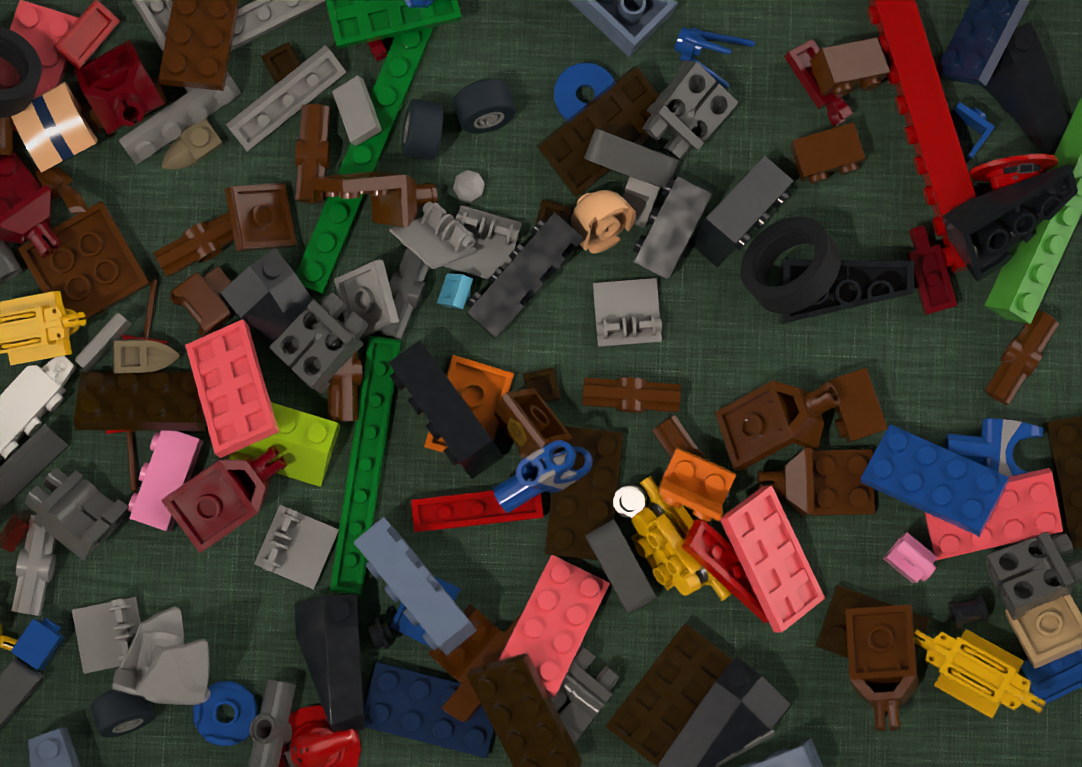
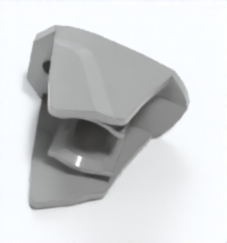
[112,607,211,705]

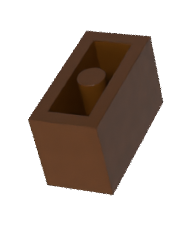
[809,38,890,97]
[790,122,865,184]
[828,368,888,444]

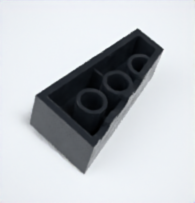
[466,212,584,340]
[779,259,914,324]
[388,340,503,479]

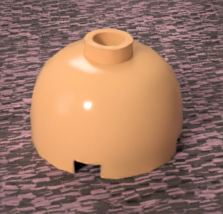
[571,190,636,254]

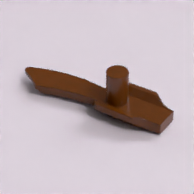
[35,167,88,214]

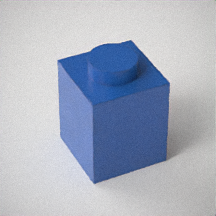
[10,617,66,670]

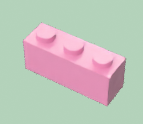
[128,431,204,533]

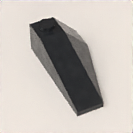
[942,165,1078,282]
[658,656,791,767]

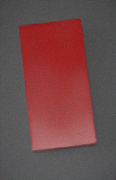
[54,0,120,69]

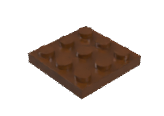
[18,201,151,321]

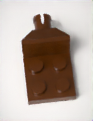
[312,171,437,227]
[715,380,841,471]
[757,448,875,516]
[845,605,919,731]

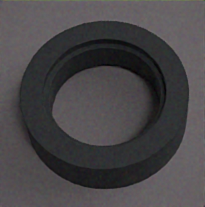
[0,26,42,118]
[741,216,841,314]

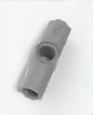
[11,515,56,616]

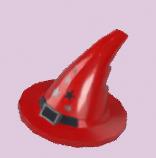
[969,154,1058,191]
[278,705,361,767]

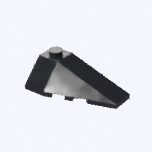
[981,22,1069,155]
[220,248,312,343]
[295,594,365,732]

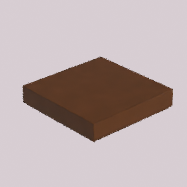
[225,183,297,252]

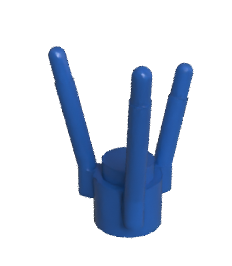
[674,27,755,89]

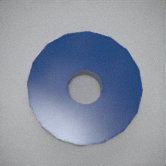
[554,63,614,121]
[193,681,258,746]

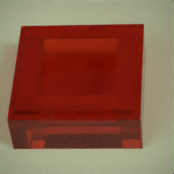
[0,514,28,553]

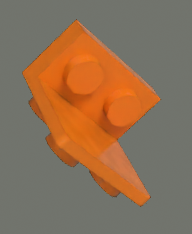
[659,447,736,522]

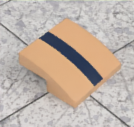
[11,82,98,172]

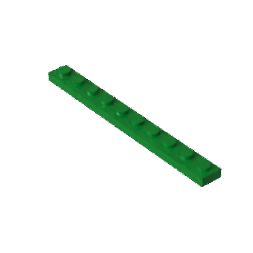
[296,27,435,295]

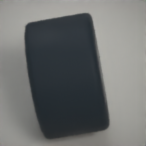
[454,79,516,134]
[402,99,443,160]
[90,689,155,737]

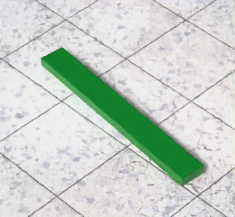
[330,336,401,596]

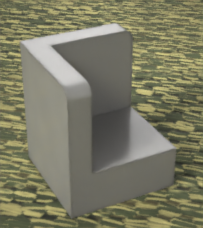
[623,177,660,228]

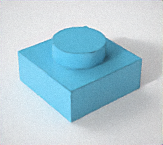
[437,273,473,309]

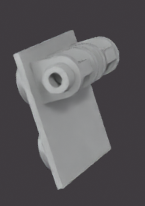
[389,201,477,269]
[443,206,522,279]
[593,278,662,347]
[254,505,339,589]
[72,597,141,674]

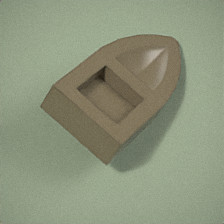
[162,118,224,170]
[113,339,179,373]

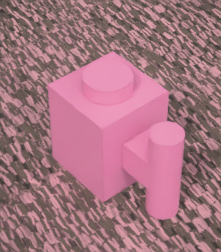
[882,532,938,583]

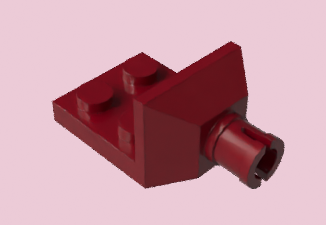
[74,39,165,135]
[0,151,63,258]
[161,445,287,553]

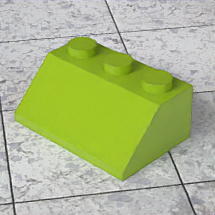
[235,402,341,487]

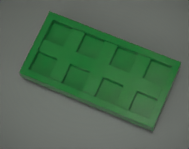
[326,0,462,50]

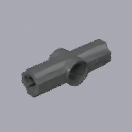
[378,247,430,340]
[248,680,296,767]

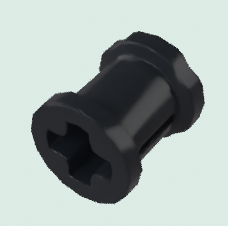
[948,594,989,630]

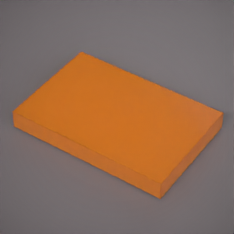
[424,355,514,454]

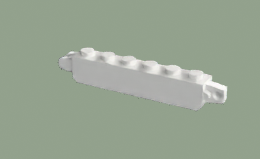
[0,356,76,461]

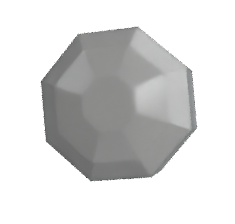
[453,170,485,203]

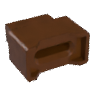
[169,266,232,338]

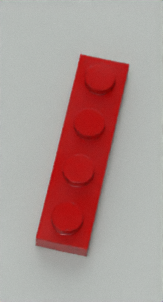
[411,491,543,533]
[681,519,769,623]

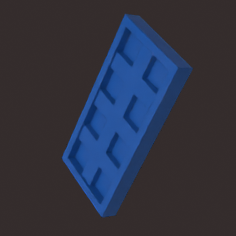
[861,424,1009,537]

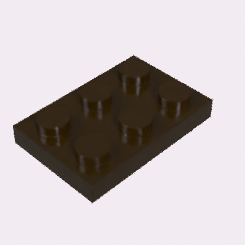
[815,585,930,658]

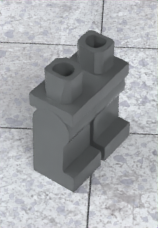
[643,60,739,159]
[269,292,369,394]
[24,467,129,561]
[985,531,1082,620]
[550,646,619,744]

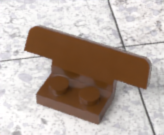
[428,604,524,722]

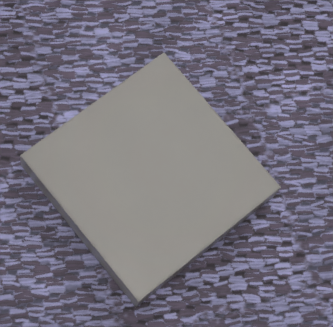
[334,260,399,339]

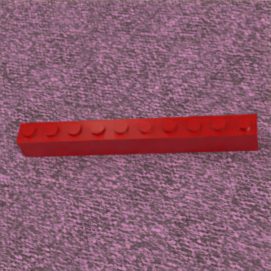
[867,0,976,274]

